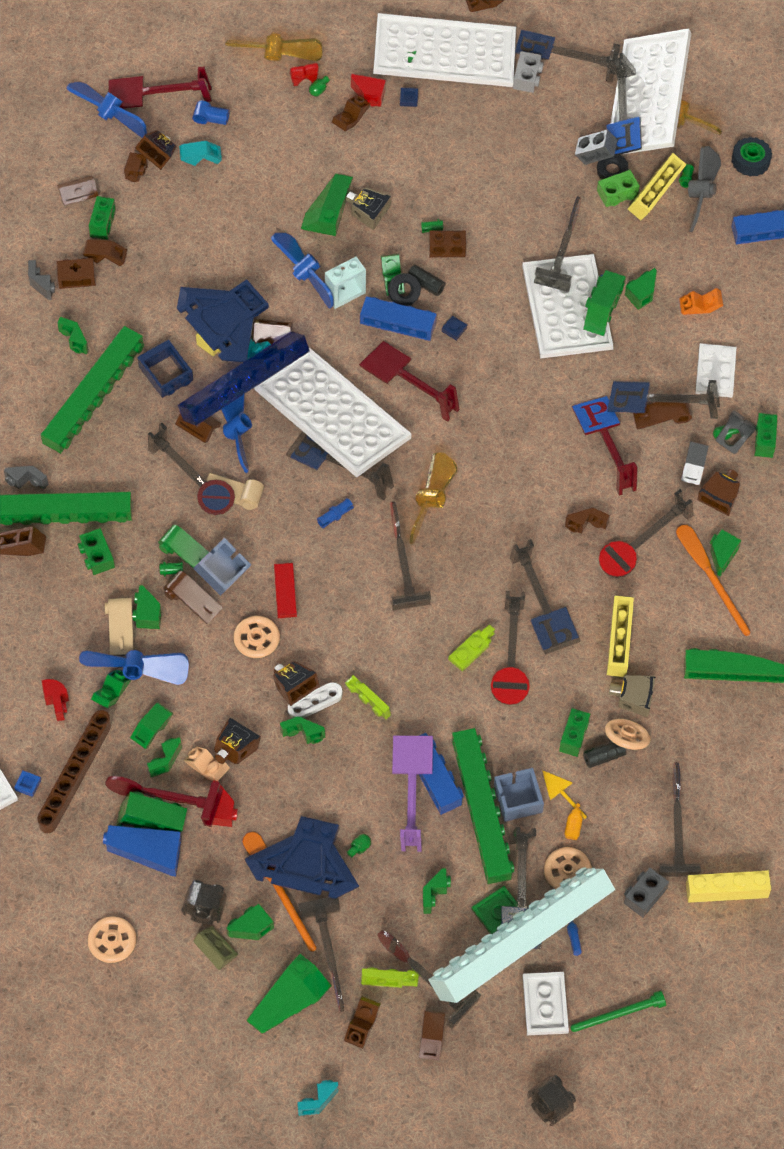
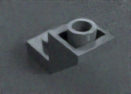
[28,260,55,300]
[681,441,709,485]
[4,466,49,490]

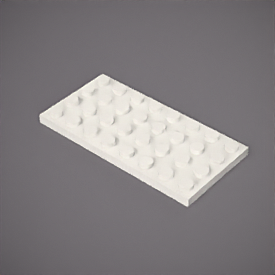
[373,13,516,87]
[610,29,691,155]
[254,348,411,477]

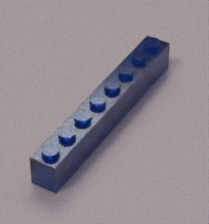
[178,331,310,426]

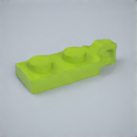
[448,624,495,672]
[345,675,391,719]
[361,967,419,988]

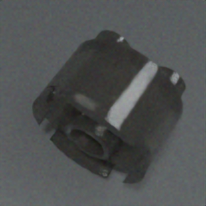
[181,880,227,925]
[527,1075,576,1126]

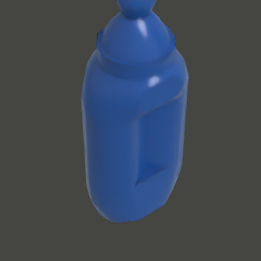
[567,920,582,956]

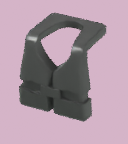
[716,411,756,454]

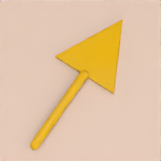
[542,770,587,819]

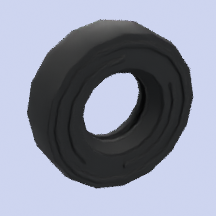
[597,154,629,180]
[388,273,421,306]

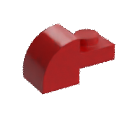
[41,679,69,721]

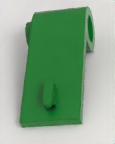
[158,525,209,568]

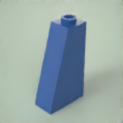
[103,825,181,877]

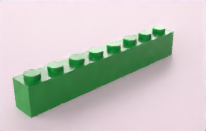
[41,326,144,454]
[0,492,132,525]
[452,728,514,885]

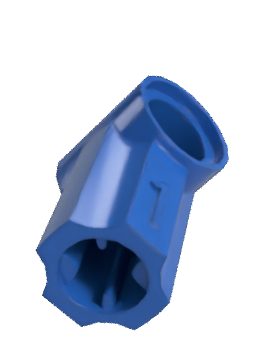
[192,101,230,125]

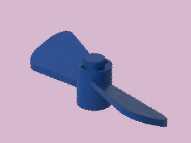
[66,82,147,138]
[271,233,334,309]
[215,386,252,473]
[79,650,189,685]

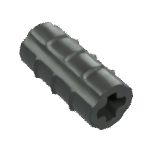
[408,265,446,296]
[583,741,626,768]

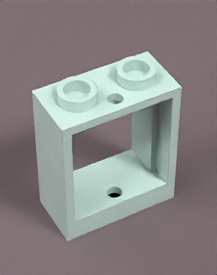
[325,257,366,309]

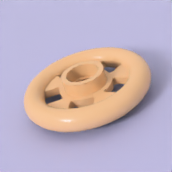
[234,616,280,658]
[605,719,651,750]
[544,847,592,889]
[88,916,136,963]

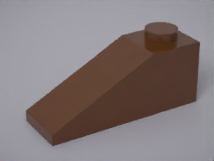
[0,526,46,556]

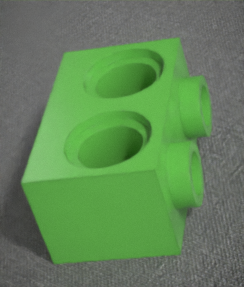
[597,170,640,207]

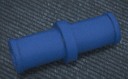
[317,498,354,529]

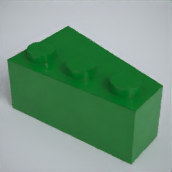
[583,270,626,336]
[116,792,187,833]

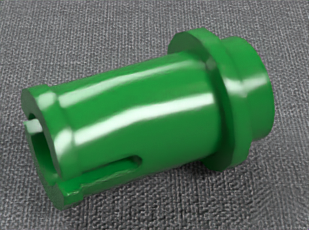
[679,164,694,188]
[421,219,444,233]
[159,561,183,577]

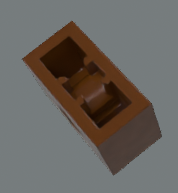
[57,258,96,289]

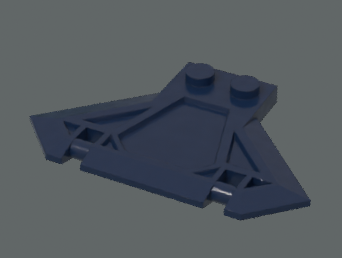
[177,279,269,363]
[244,816,359,899]

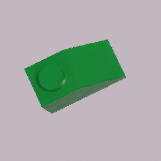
[710,529,741,577]

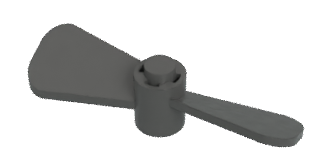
[688,146,721,232]

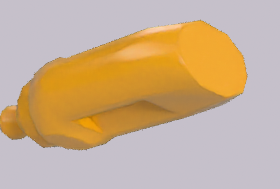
[564,803,583,840]

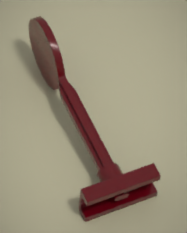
[105,776,223,827]

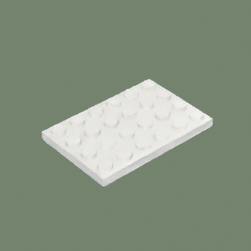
[522,254,613,359]

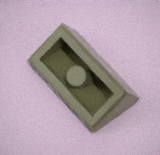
[194,926,238,970]

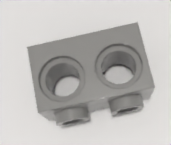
[513,51,544,93]

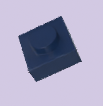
[400,88,418,107]
[442,316,467,341]

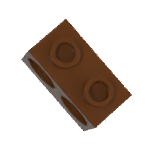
[429,230,466,258]

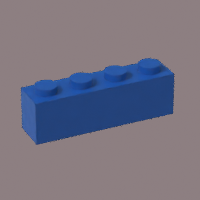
[731,210,784,245]
[360,296,437,341]
[418,733,464,815]

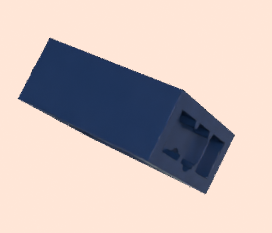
[137,339,193,398]

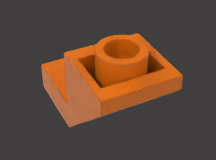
[679,288,723,315]

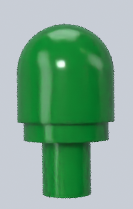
[309,76,330,97]
[713,425,739,440]
[347,834,371,858]

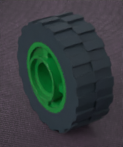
[731,137,772,177]

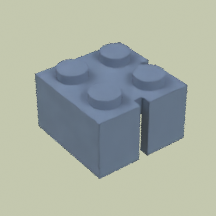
[193,538,251,596]
[494,768,544,822]

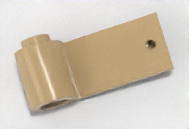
[206,473,264,510]
[105,598,134,655]

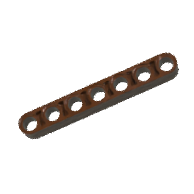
[37,710,111,834]

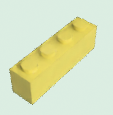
[628,153,686,220]
[607,596,634,677]
[686,870,771,903]

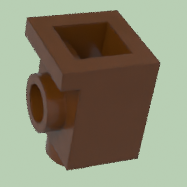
[124,152,148,182]

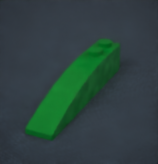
[684,648,784,683]

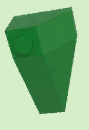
[301,174,353,236]
[247,954,332,1034]

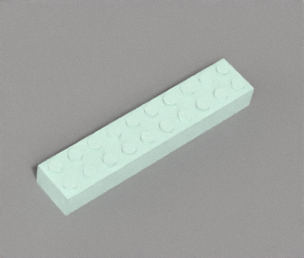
[428,867,615,1003]

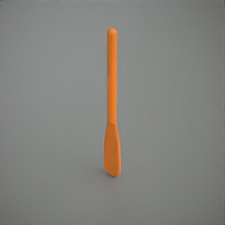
[676,525,750,636]
[242,832,316,952]

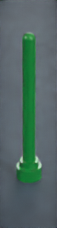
[570,990,666,1032]

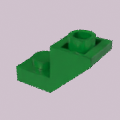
[381,254,405,296]
[57,317,88,354]
[91,670,131,709]
[130,702,173,749]
[280,716,325,744]
[147,737,182,778]
[422,868,451,914]

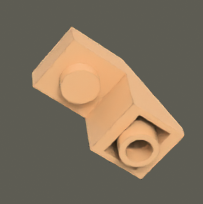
[184,747,230,781]

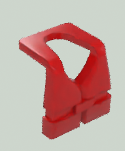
[290,63,319,87]

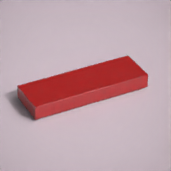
[274,563,297,618]

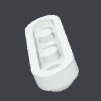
[288,682,342,718]

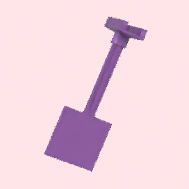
[392,736,433,852]

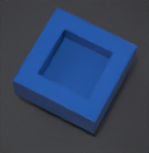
[14,771,41,797]

